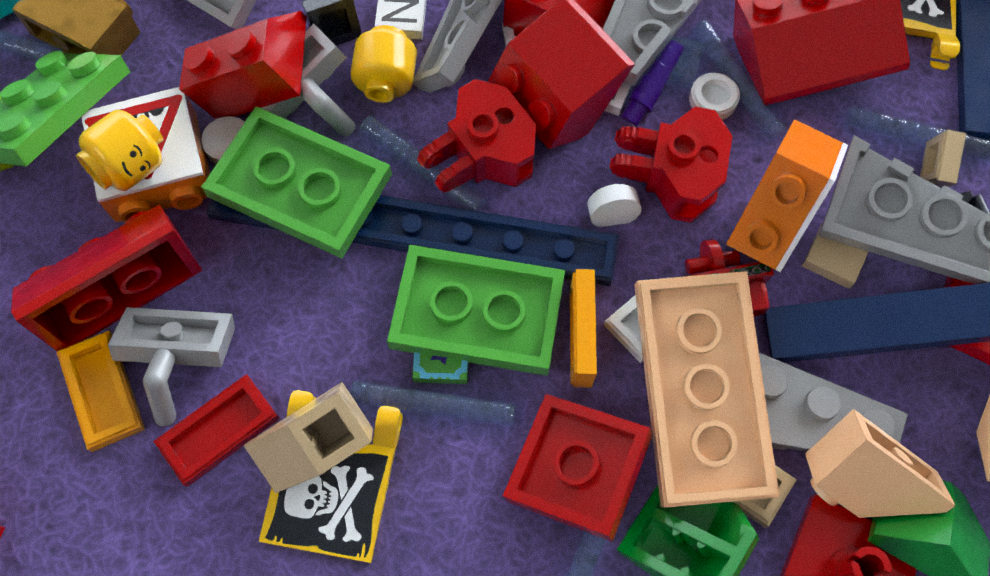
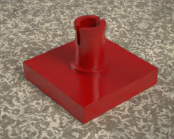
[780,493,917,576]

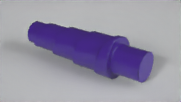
[621,40,685,127]

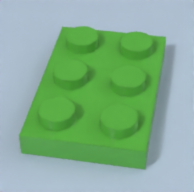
[0,51,130,167]
[201,106,392,259]
[387,245,565,376]

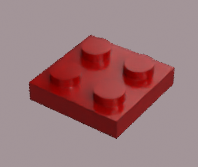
[503,394,653,542]

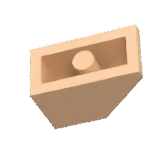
[805,409,955,518]

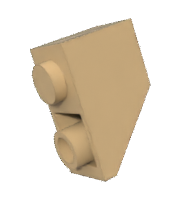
[244,382,373,493]

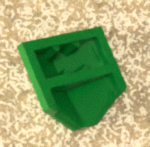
[868,480,990,576]
[617,486,759,576]

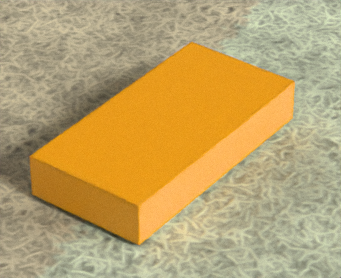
[569,269,597,388]
[56,331,145,452]

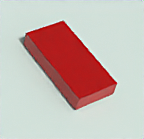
[153,374,280,487]

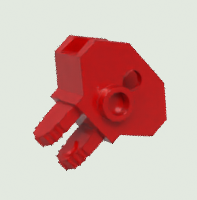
[416,79,536,193]
[609,106,733,223]

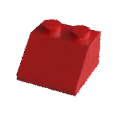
[488,0,635,149]
[179,11,307,119]

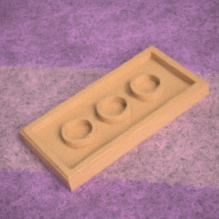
[634,271,780,508]

